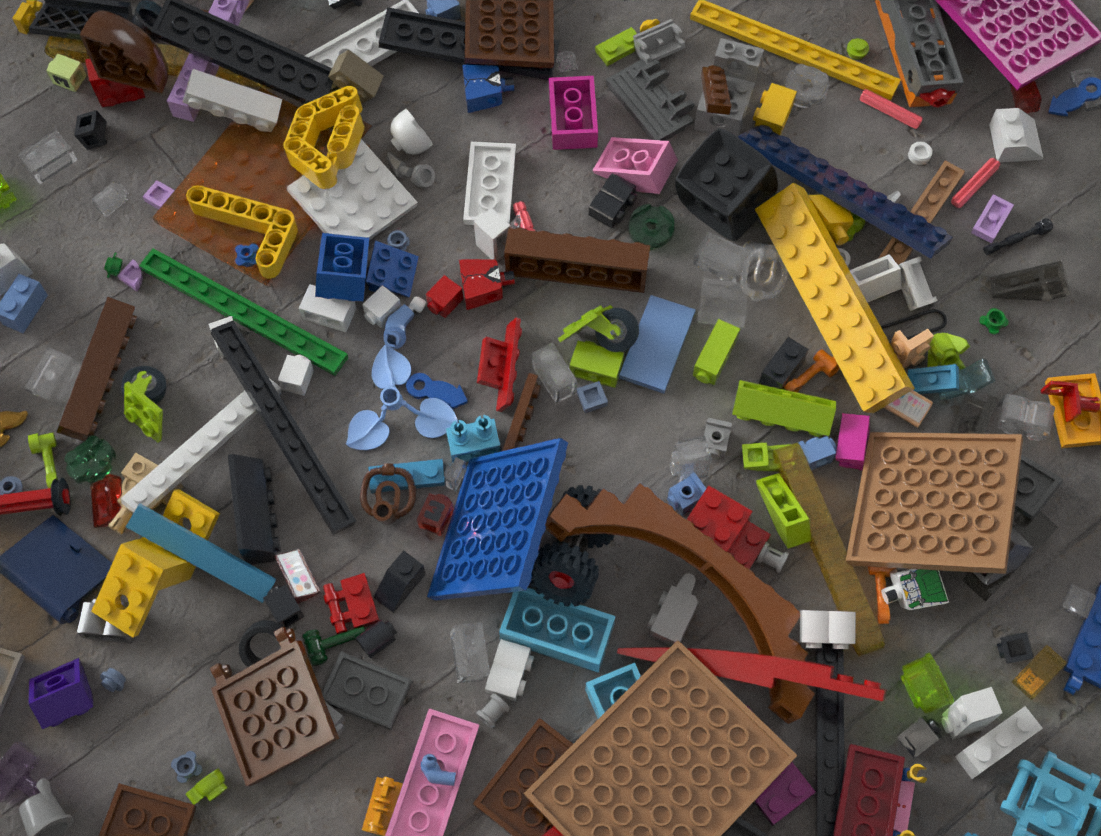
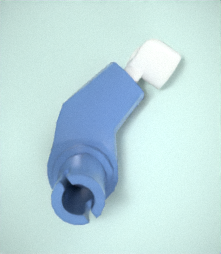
[384,297,426,349]

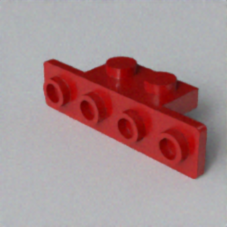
[477,317,522,412]

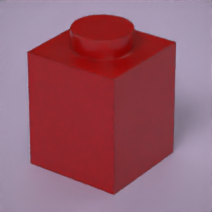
[426,275,463,318]

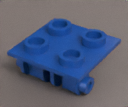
[366,241,419,298]

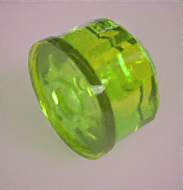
[900,652,955,714]

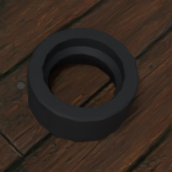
[239,620,283,667]

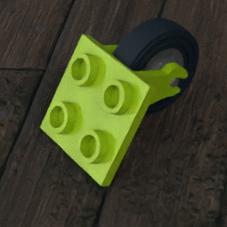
[558,305,639,352]
[121,366,167,443]

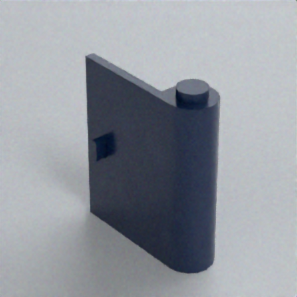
[0,515,112,624]

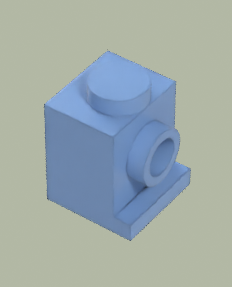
[795,436,837,472]
[667,472,706,515]

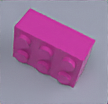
[549,76,598,150]

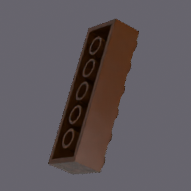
[504,228,650,293]

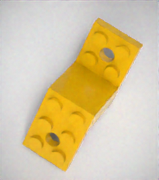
[91,489,220,638]

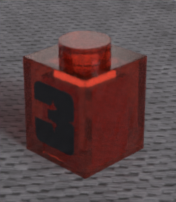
[417,493,454,537]

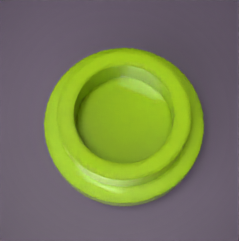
[847,38,869,60]

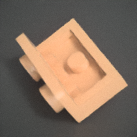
[890,329,934,369]

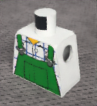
[881,568,949,610]

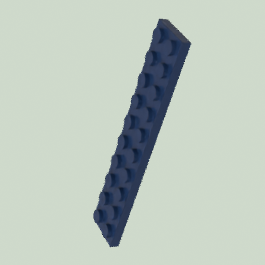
[738,125,953,259]

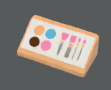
[884,390,933,428]

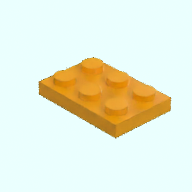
[1045,373,1101,448]

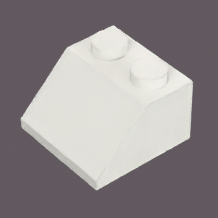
[989,108,1043,162]

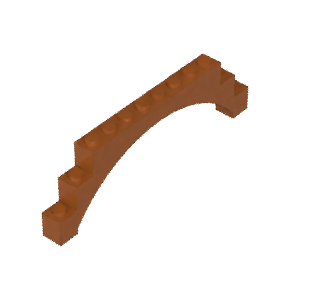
[545,483,815,724]

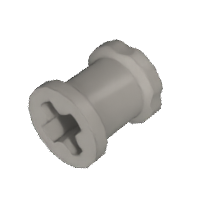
[756,542,789,573]
[475,693,511,729]

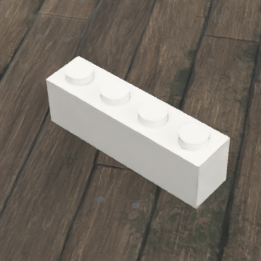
[182,69,282,132]

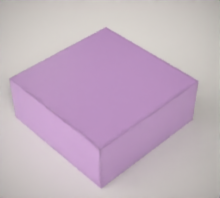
[143,180,177,212]

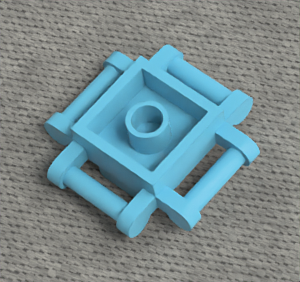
[1000,751,1101,836]

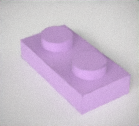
[971,194,1014,243]

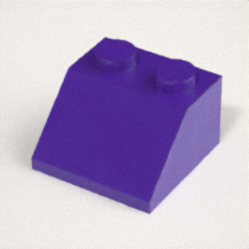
[29,658,93,730]

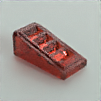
[1009,80,1042,113]

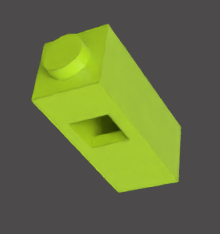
[693,319,740,385]

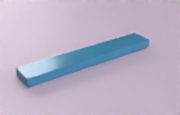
[126,503,276,603]

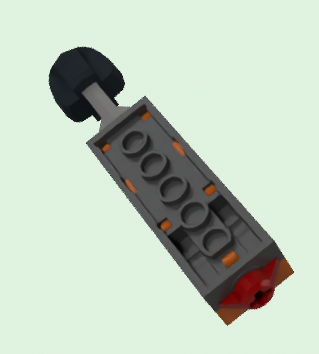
[875,0,964,108]

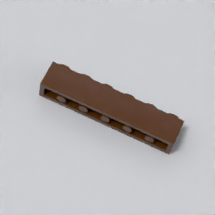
[56,297,137,442]

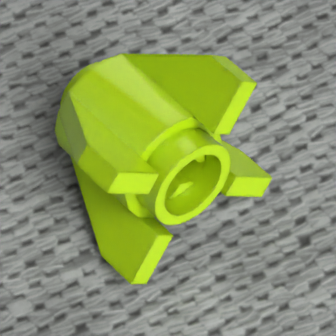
[927,333,970,371]

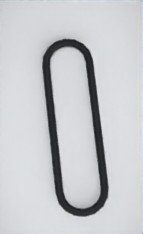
[881,309,947,340]

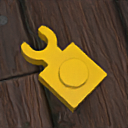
[12,0,43,34]

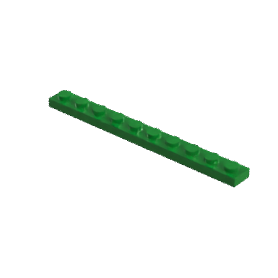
[139,248,349,376]

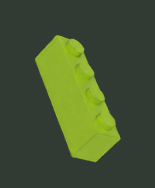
[732,380,836,437]

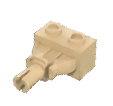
[108,453,183,535]

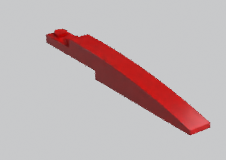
[617,647,887,701]

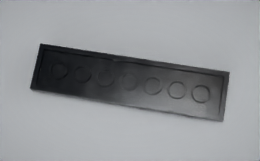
[150,0,334,104]
[379,7,560,80]

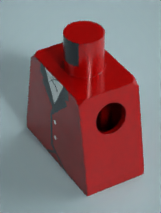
[459,259,515,310]

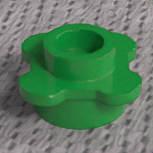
[104,252,123,278]
[979,308,1009,335]

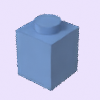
[425,0,461,20]

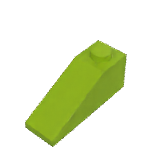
[756,473,811,549]

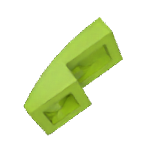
[742,442,794,471]

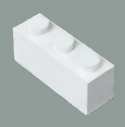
[942,687,1002,740]
[955,706,1043,779]

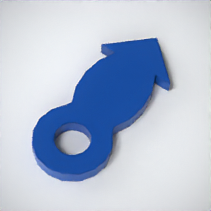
[1049,77,1101,117]
[406,373,468,409]

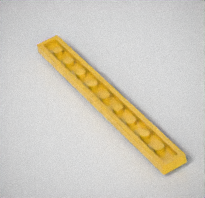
[690,0,901,101]

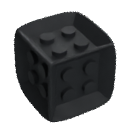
[675,128,778,241]

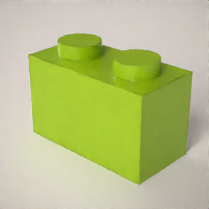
[569,340,624,388]

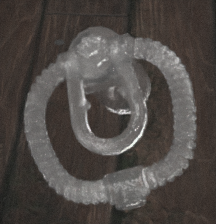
[740,241,788,302]

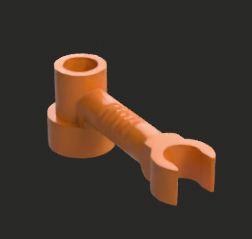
[784,349,840,392]
[868,567,896,624]

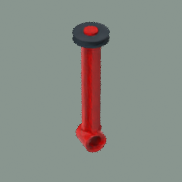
[0,478,71,516]

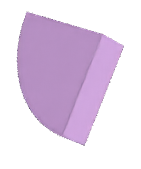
[117,259,143,291]

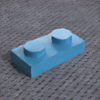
[908,364,959,394]

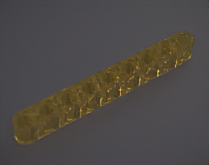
[773,443,885,656]

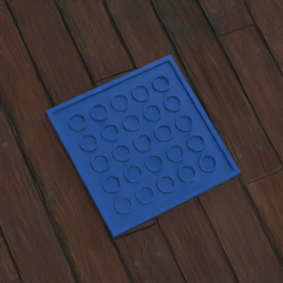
[427,438,568,600]

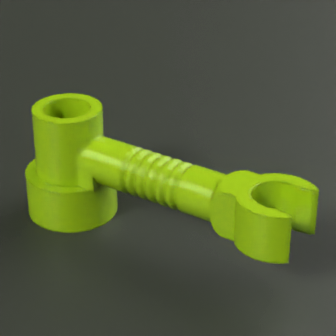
[28,432,58,488]

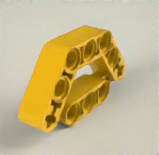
[284,86,364,189]

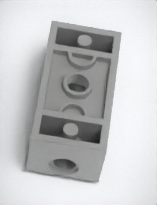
[694,38,764,137]

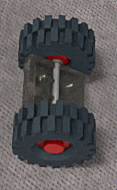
[530,485,615,607]

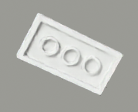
[463,142,516,225]

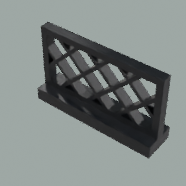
[29,0,133,40]

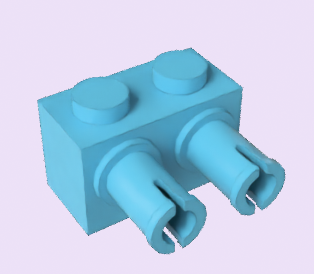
[446,415,501,464]

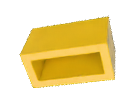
[753,83,797,136]

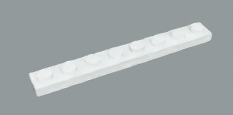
[121,378,282,513]

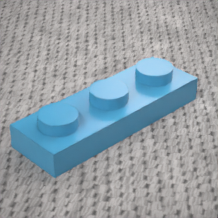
[368,459,445,493]

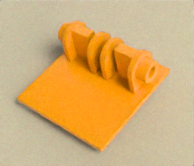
[362,777,403,836]

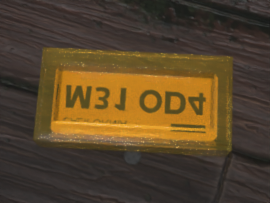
[1011,645,1067,700]

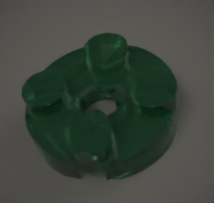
[628,204,675,250]
[64,436,116,484]

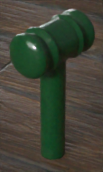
[302,626,365,666]

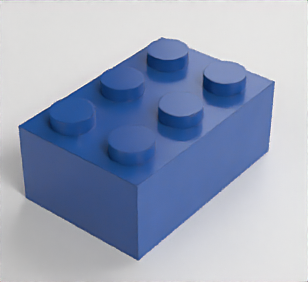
[315,233,369,301]

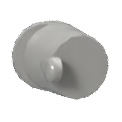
[19,778,74,836]

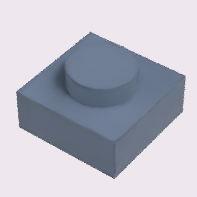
[576,381,608,413]

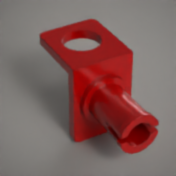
[1040,381,1100,423]

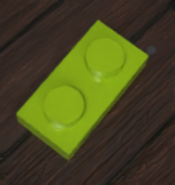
[595,27,637,66]

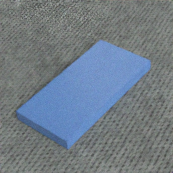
[619,295,695,394]

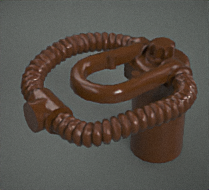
[360,463,416,525]

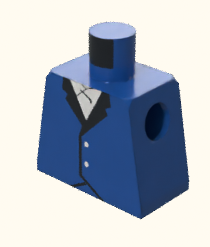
[463,65,514,113]

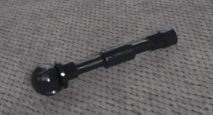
[983,218,1053,255]

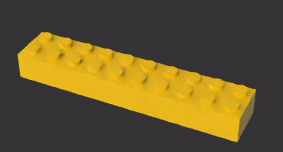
[755,183,915,413]

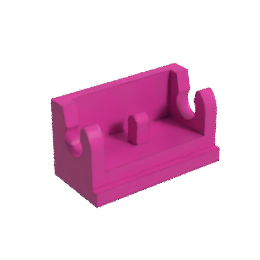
[836,413,870,471]

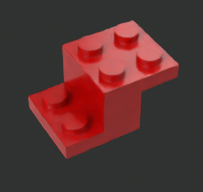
[687,485,771,569]

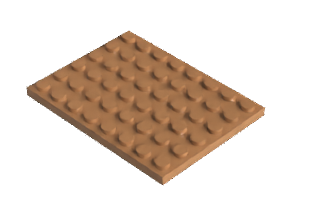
[524,640,798,836]

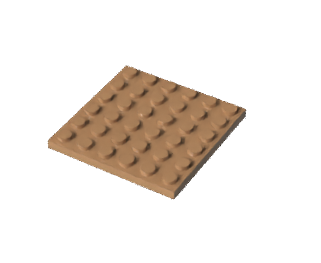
[846,432,1023,574]

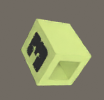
[46,54,87,92]

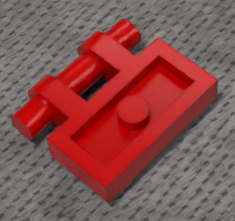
[323,573,379,634]

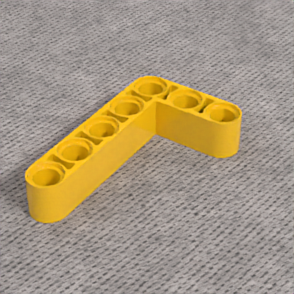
[186,185,298,279]

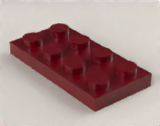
[833,744,905,836]

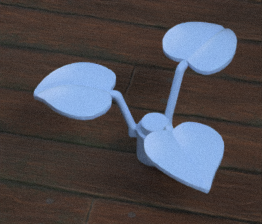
[346,345,458,450]

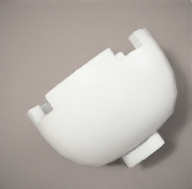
[390,109,433,155]

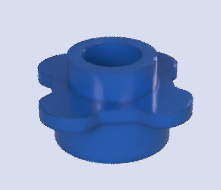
[235,243,259,267]

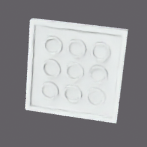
[287,139,418,240]

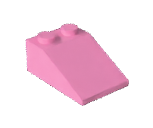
[593,137,678,194]

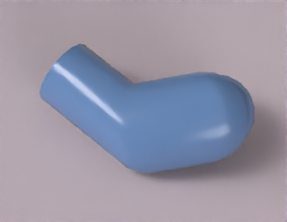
[420,754,456,786]

